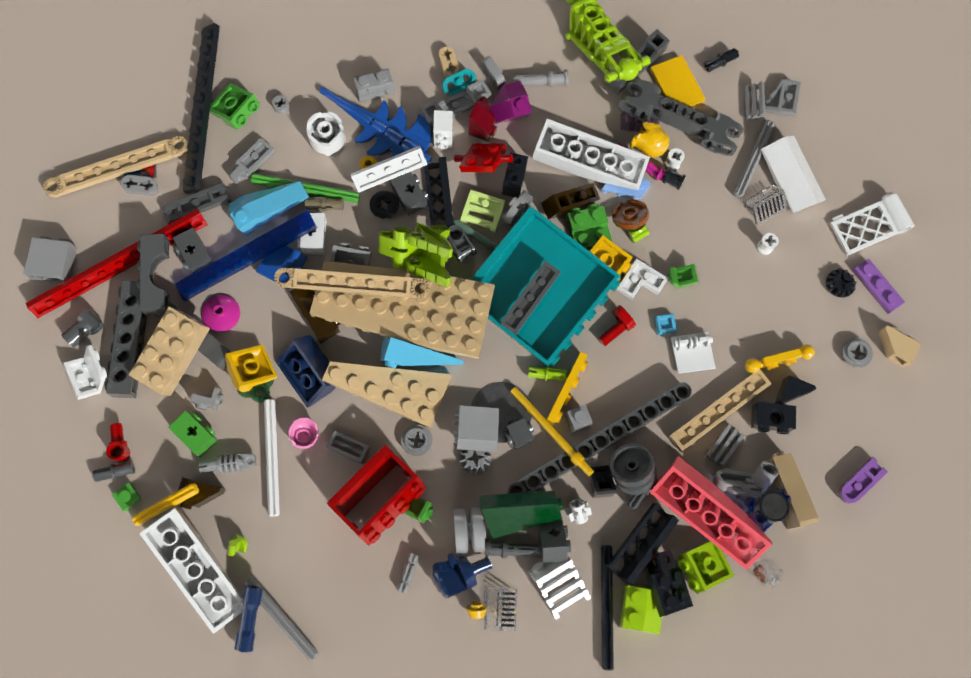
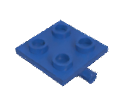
[256,240,308,289]

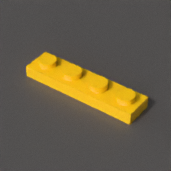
[547,352,588,426]

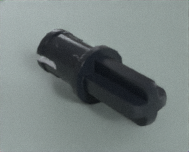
[704,48,739,73]

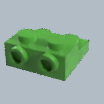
[210,83,260,130]
[566,204,612,250]

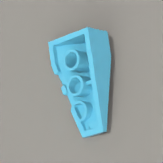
[228,181,309,235]

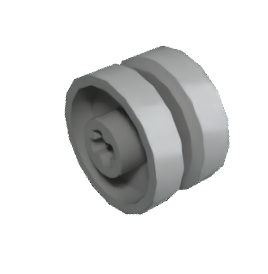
[453,507,486,554]

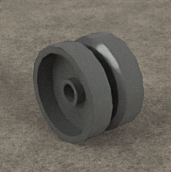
[610,443,657,495]

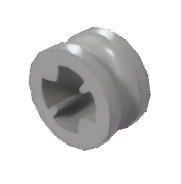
[272,95,290,114]

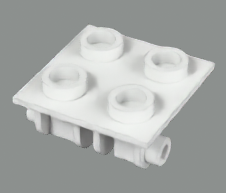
[671,332,716,374]

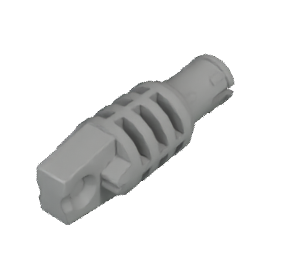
[199,453,256,473]

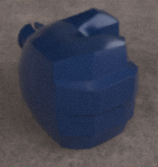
[431,553,492,598]

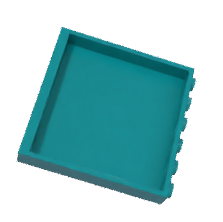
[470,206,621,366]

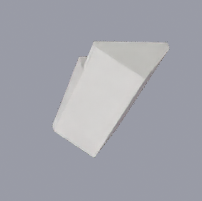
[761,136,826,214]

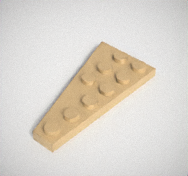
[322,361,452,428]

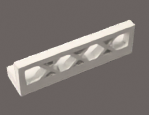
[351,146,427,192]

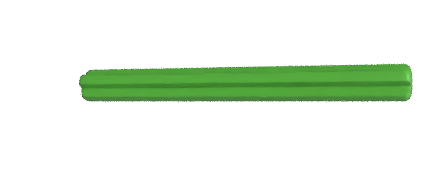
[251,173,359,203]

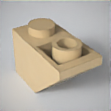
[878,325,921,367]

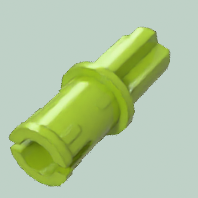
[528,365,567,381]

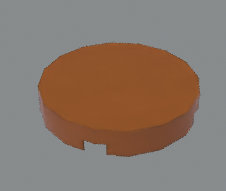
[612,199,649,230]

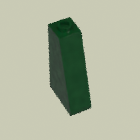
[479,491,564,539]

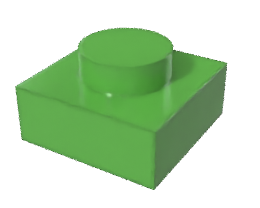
[112,483,142,512]

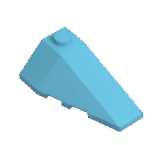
[380,337,464,369]

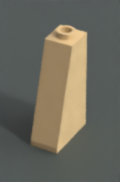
[767,451,820,529]

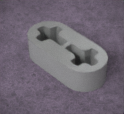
[481,56,506,88]
[121,175,158,196]

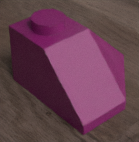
[490,81,532,124]

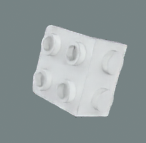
[63,345,107,400]

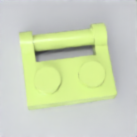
[460,190,506,232]

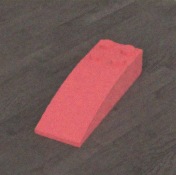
[650,456,773,570]

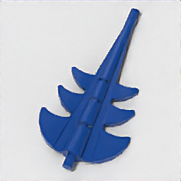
[319,87,432,163]

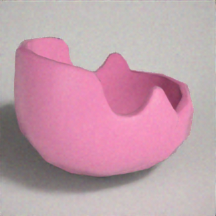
[288,417,319,449]

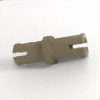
[305,197,344,211]

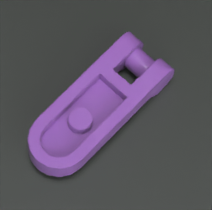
[839,457,888,504]

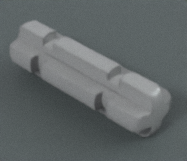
[397,552,419,593]

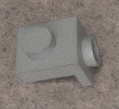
[190,387,224,411]

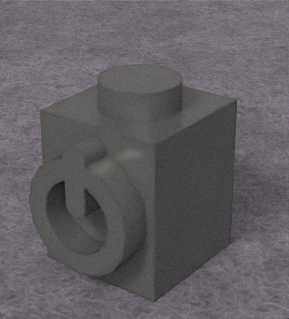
[503,418,534,450]

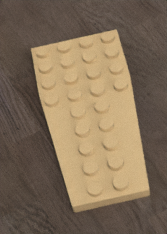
[310,261,495,359]

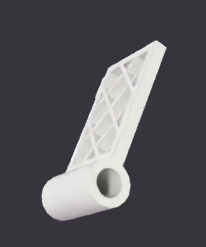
[830,192,915,256]

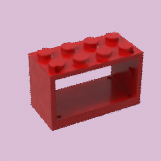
[326,445,426,546]

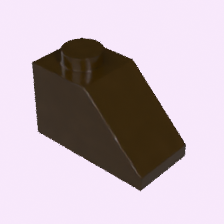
[178,477,225,510]

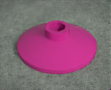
[202,295,240,332]

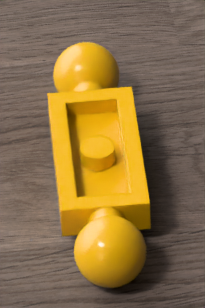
[745,344,815,374]

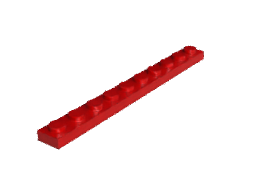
[26,209,208,319]

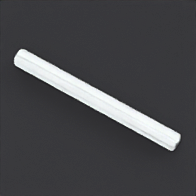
[264,399,280,517]

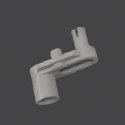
[712,461,779,500]

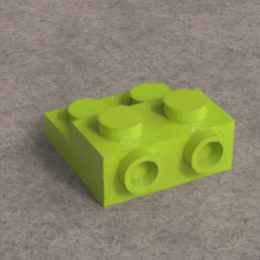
[678,541,734,594]

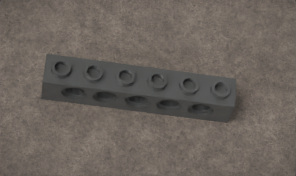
[105,280,147,398]

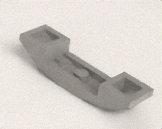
[420,79,491,124]

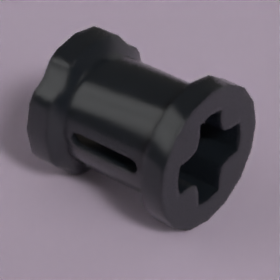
[662,168,686,190]

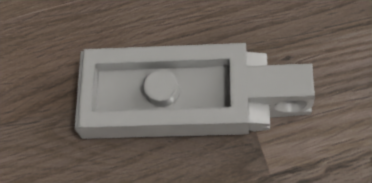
[229,138,275,184]

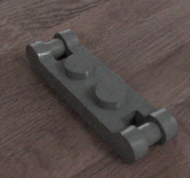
[162,183,232,224]

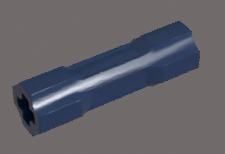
[234,585,263,653]

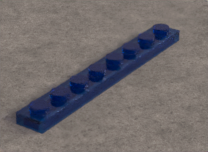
[175,210,318,301]

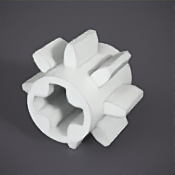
[565,499,592,524]

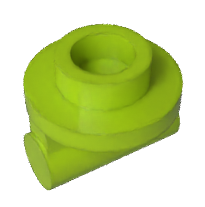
[628,224,650,243]
[227,534,248,557]

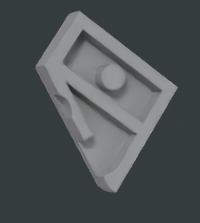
[765,79,801,116]

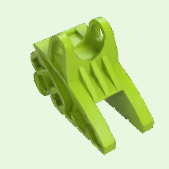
[378,222,453,287]

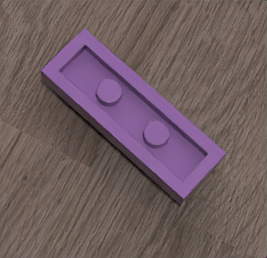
[852,258,905,314]

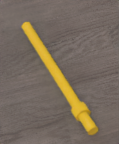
[511,387,594,476]

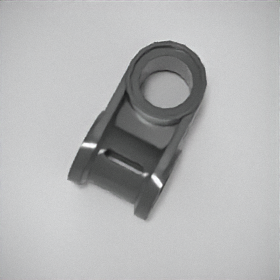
[447,225,477,263]

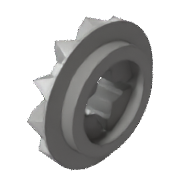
[841,338,873,368]
[401,425,432,456]
[460,450,491,475]

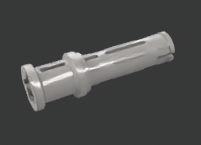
[514,69,568,87]

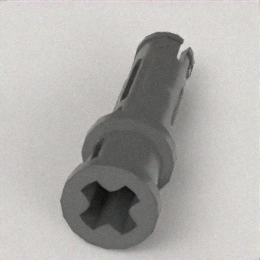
[484,539,542,558]

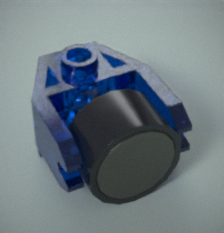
[745,487,791,532]

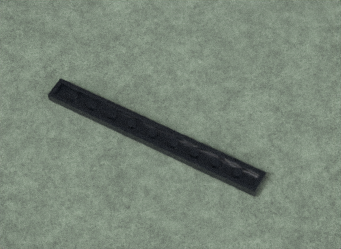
[182,23,220,194]

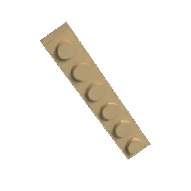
[669,370,772,452]

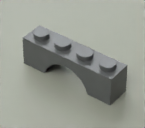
[605,29,670,95]
[137,234,169,315]

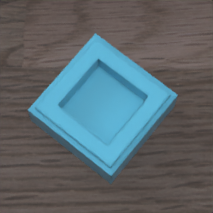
[654,313,677,336]

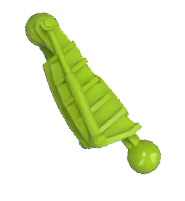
[565,0,651,83]

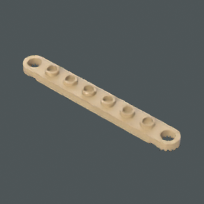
[43,136,188,198]
[274,268,431,299]

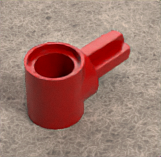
[106,423,131,463]

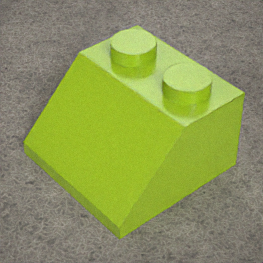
[619,585,662,634]

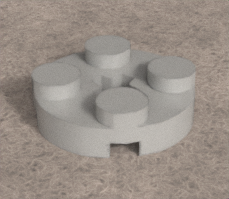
[502,190,533,226]

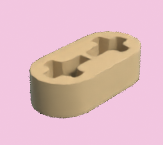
[439,46,459,78]

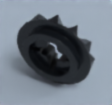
[369,191,399,220]
[826,268,857,298]

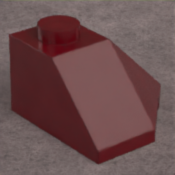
[468,96,497,142]

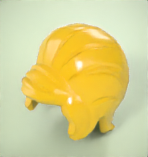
[630,122,670,157]

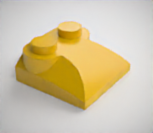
[225,344,277,392]

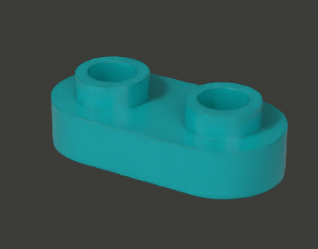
[441,69,476,95]

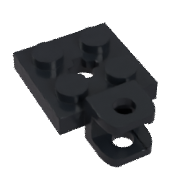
[646,550,693,617]

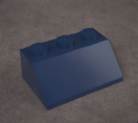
[276,335,336,408]

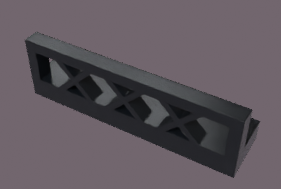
[425,156,454,228]
[606,503,679,585]

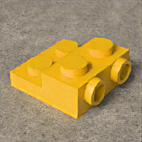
[590,235,633,281]

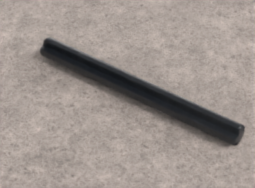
[601,545,614,671]

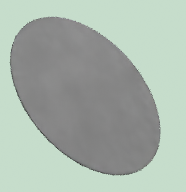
[471,382,532,443]

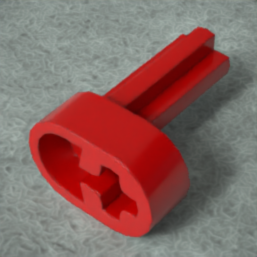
[598,305,636,346]

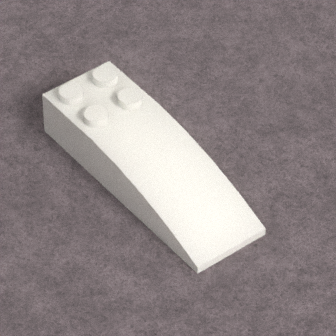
[532,119,650,190]
[139,507,243,634]

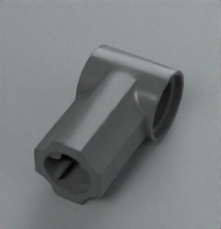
[61,309,104,348]

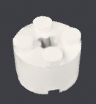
[306,111,346,156]

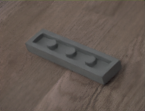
[500,261,561,335]

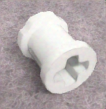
[665,148,685,171]
[757,233,779,255]

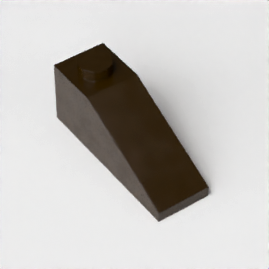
[541,183,600,220]

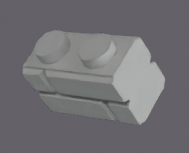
[354,68,394,102]

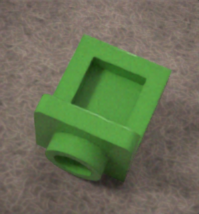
[668,264,699,289]
[404,498,434,524]

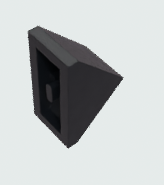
[775,375,816,404]
[590,465,617,498]

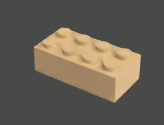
[129,306,210,396]

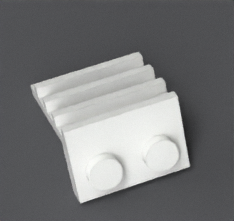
[528,557,590,619]

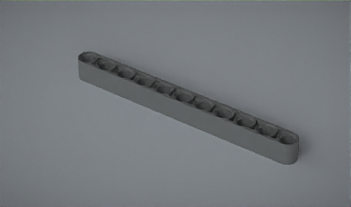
[507,382,692,494]

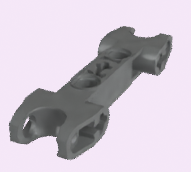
[618,78,744,156]

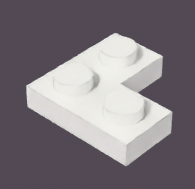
[616,259,669,300]

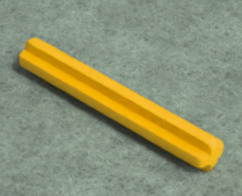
[132,483,199,526]

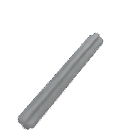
[733,120,775,198]
[244,578,318,660]

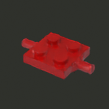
[454,143,513,172]

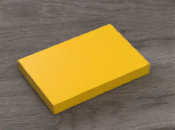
[650,55,706,107]

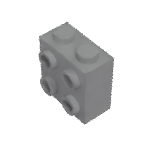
[23,236,77,283]
[453,405,499,452]

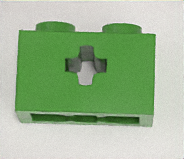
[168,410,218,457]

